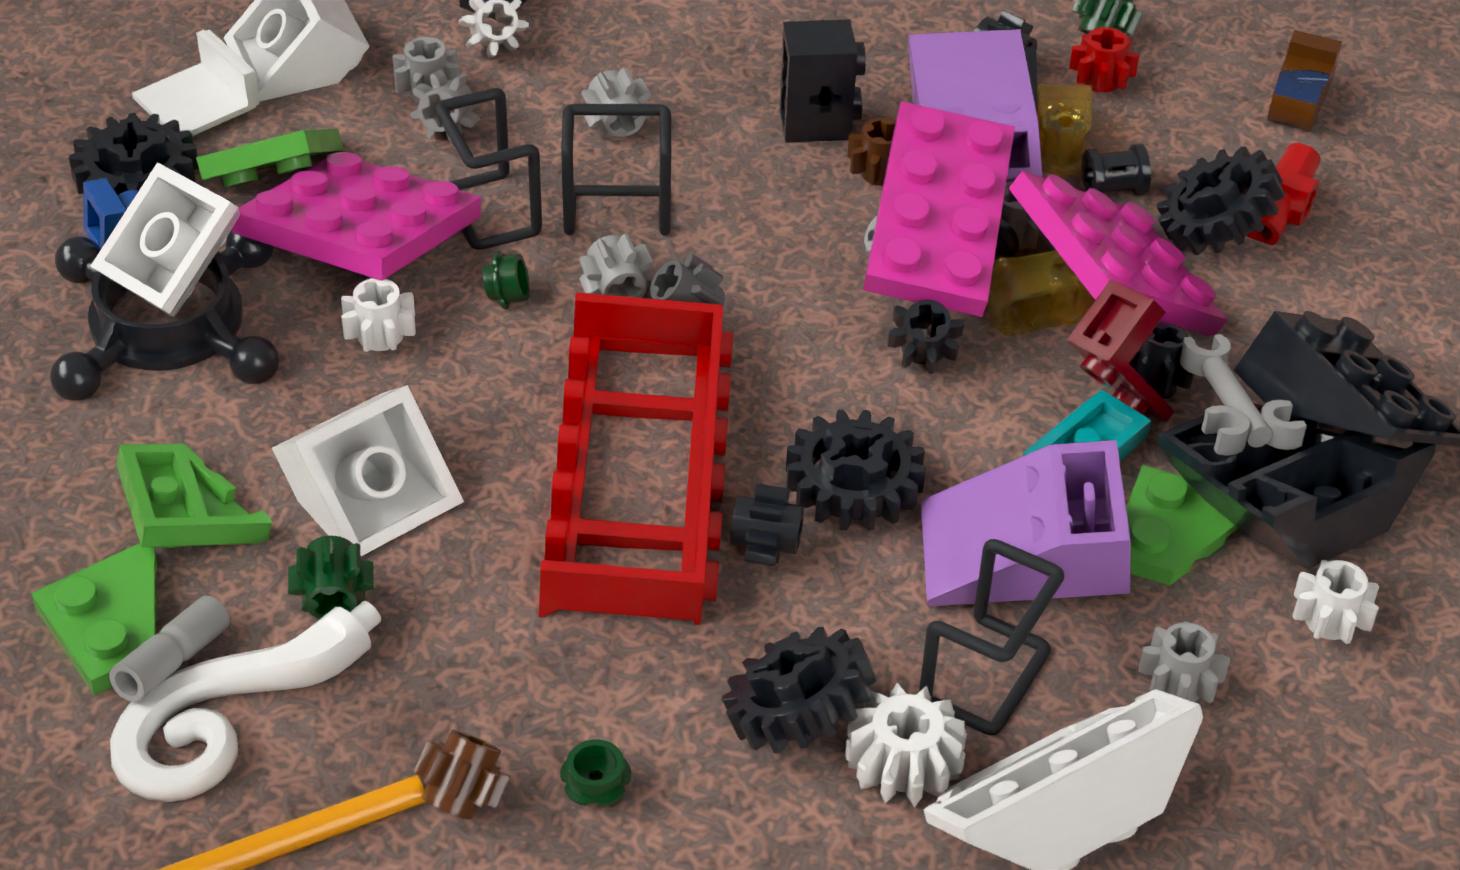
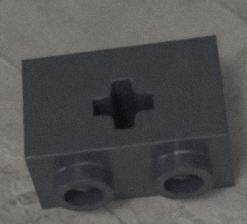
[779,19,866,143]

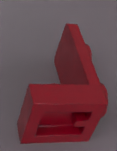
[1067,280,1175,422]

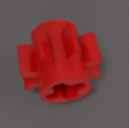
[1069,27,1140,93]

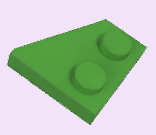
[196,129,344,188]
[116,444,272,548]
[1126,465,1238,585]
[31,543,158,696]

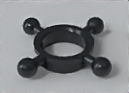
[50,230,279,400]

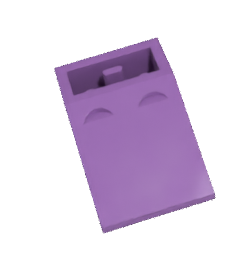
[908,29,1043,183]
[921,440,1131,607]

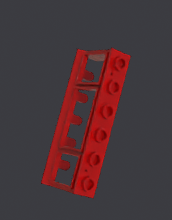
[539,292,734,625]

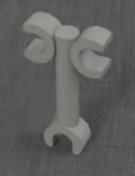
[1180,334,1307,456]

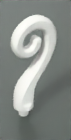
[110,601,381,802]

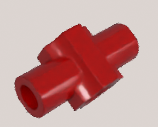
[1246,142,1321,246]

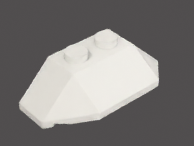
[924,689,1203,870]

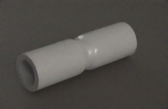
[109,596,230,702]

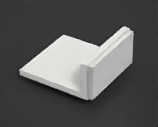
[132,30,260,136]

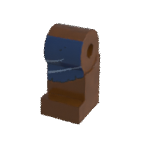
[1267,30,1342,132]

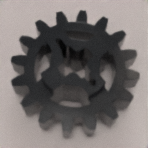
[69,113,199,196]
[1157,147,1285,255]
[786,409,926,531]
[722,627,877,753]

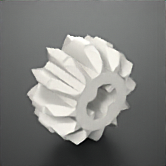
[845,682,967,808]

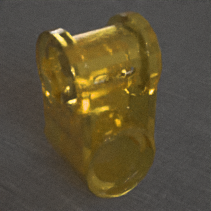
[1037,83,1092,178]
[986,249,1094,336]

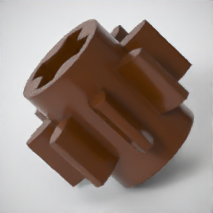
[848,117,896,186]
[413,730,510,819]

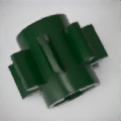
[1072,0,1143,36]
[288,535,374,619]

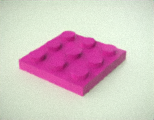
[232,152,481,281]
[1008,170,1228,336]

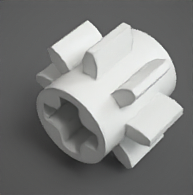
[459,0,529,58]
[341,278,416,352]
[1293,560,1379,644]

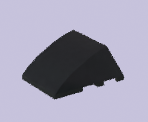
[1158,403,1436,570]

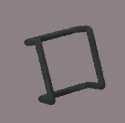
[435,88,542,250]
[561,104,671,235]
[919,539,1065,735]

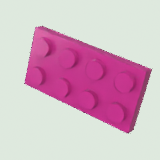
[863,101,1015,317]

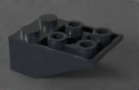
[1234,311,1460,446]

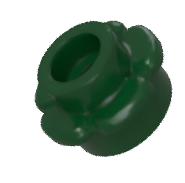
[483,251,530,309]
[560,739,631,807]

